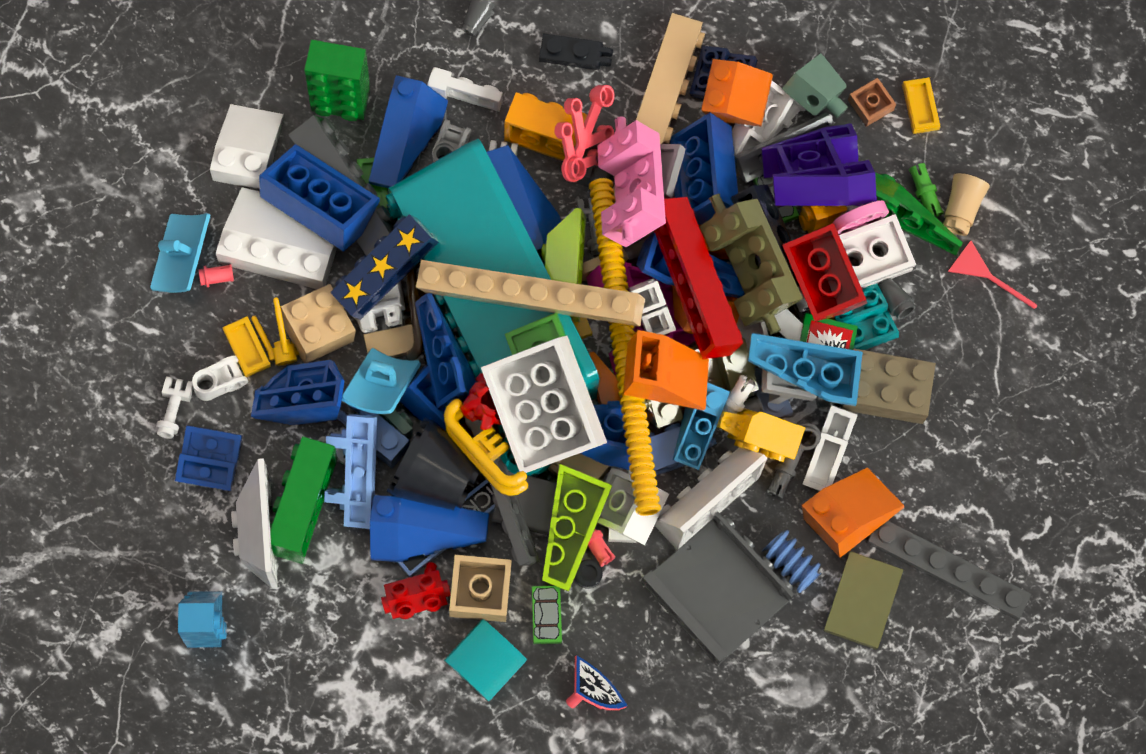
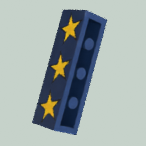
[330,214,439,320]

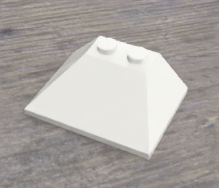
[231,458,278,589]

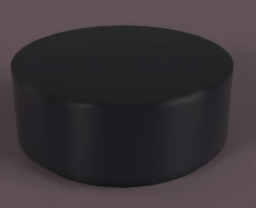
[575,559,603,589]

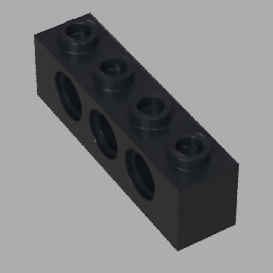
[731,184,801,290]

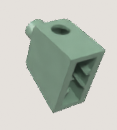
[782,53,848,118]

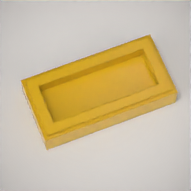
[902,77,940,134]
[222,316,271,377]

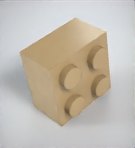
[280,284,356,363]
[449,555,512,622]

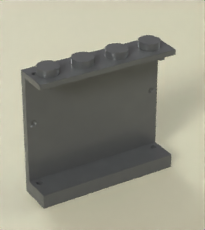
[641,511,794,666]

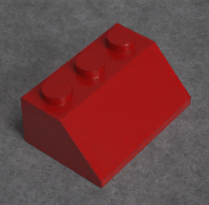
[782,223,867,322]

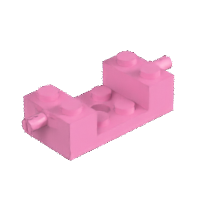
[597,117,666,247]

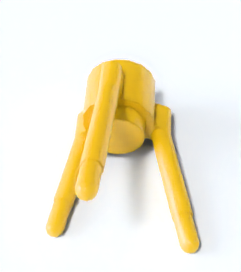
[251,297,299,366]

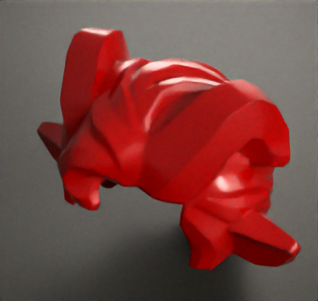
[461,373,502,430]

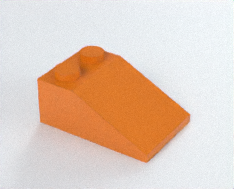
[802,468,904,558]

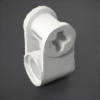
[192,356,248,401]

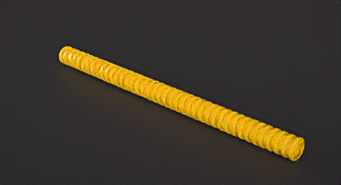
[589,178,661,516]

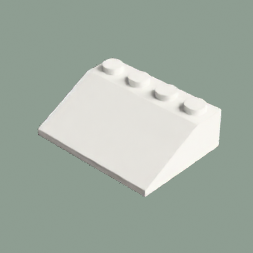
[216,187,337,289]
[481,336,607,473]
[655,447,768,550]

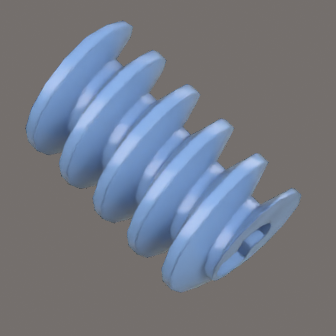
[762,530,821,593]

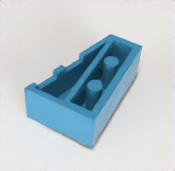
[178,591,227,648]

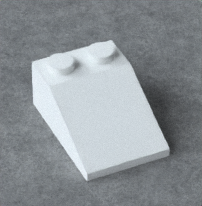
[210,104,284,190]

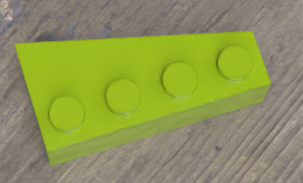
[542,464,612,592]

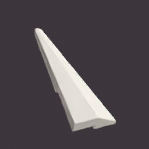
[732,81,806,176]

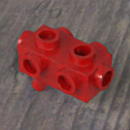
[381,562,451,619]

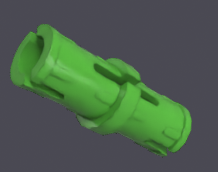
[909,163,944,217]

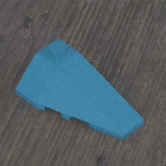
[748,333,863,406]

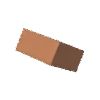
[848,78,896,127]

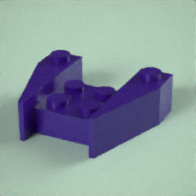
[761,123,877,206]

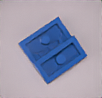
[175,425,243,491]

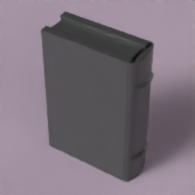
[491,471,557,536]

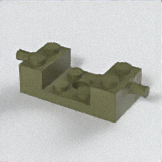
[699,194,803,335]
[644,337,759,428]

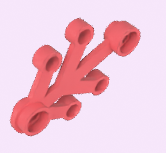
[554,85,614,182]

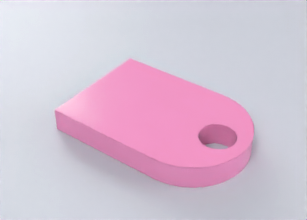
[833,201,889,235]

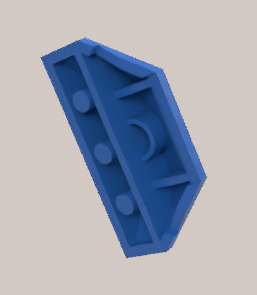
[251,360,345,425]

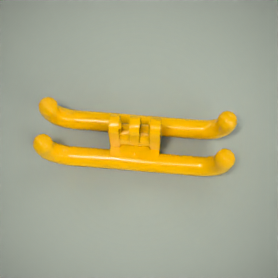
[444,399,528,496]

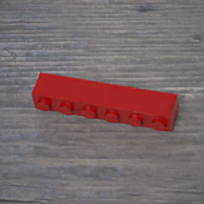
[654,197,743,359]

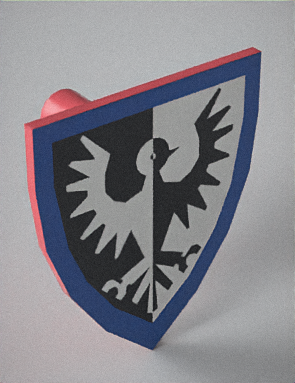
[566,655,628,710]

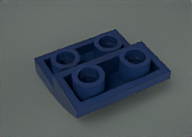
[689,46,758,100]

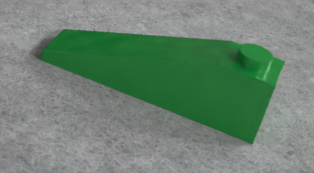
[859,172,963,256]

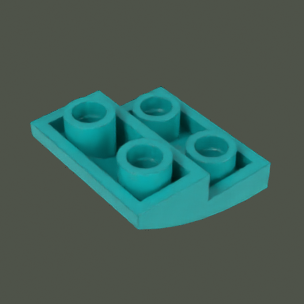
[834,283,899,350]
[444,619,527,701]

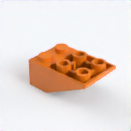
[623,330,709,410]

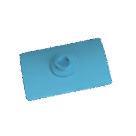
[150,213,210,293]
[342,348,421,414]

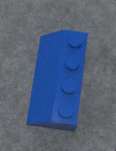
[670,112,738,225]
[259,144,380,252]

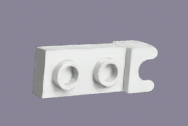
[427,67,503,112]

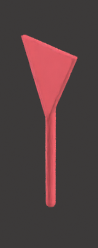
[948,241,1037,309]

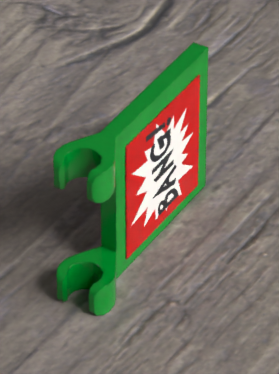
[800,313,858,350]

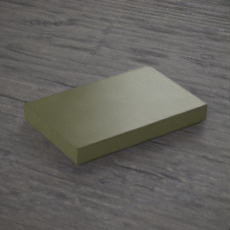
[823,551,903,650]

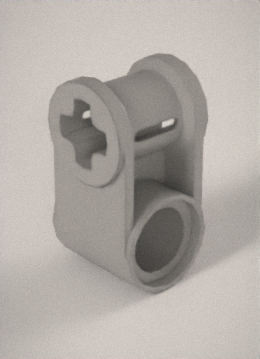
[432,119,471,163]

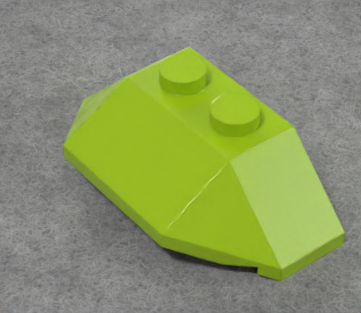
[542,208,586,322]

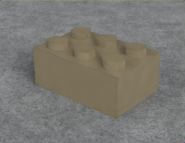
[842,349,936,424]

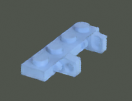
[324,414,377,529]

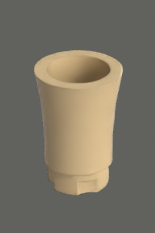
[943,173,990,236]

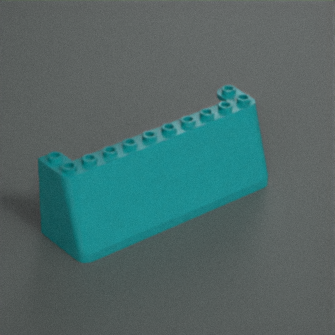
[385,139,600,437]

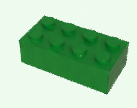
[304,40,370,121]
[270,436,338,564]

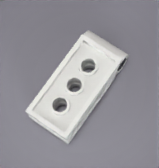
[796,214,916,312]

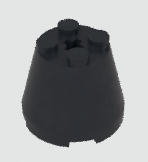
[386,417,480,510]

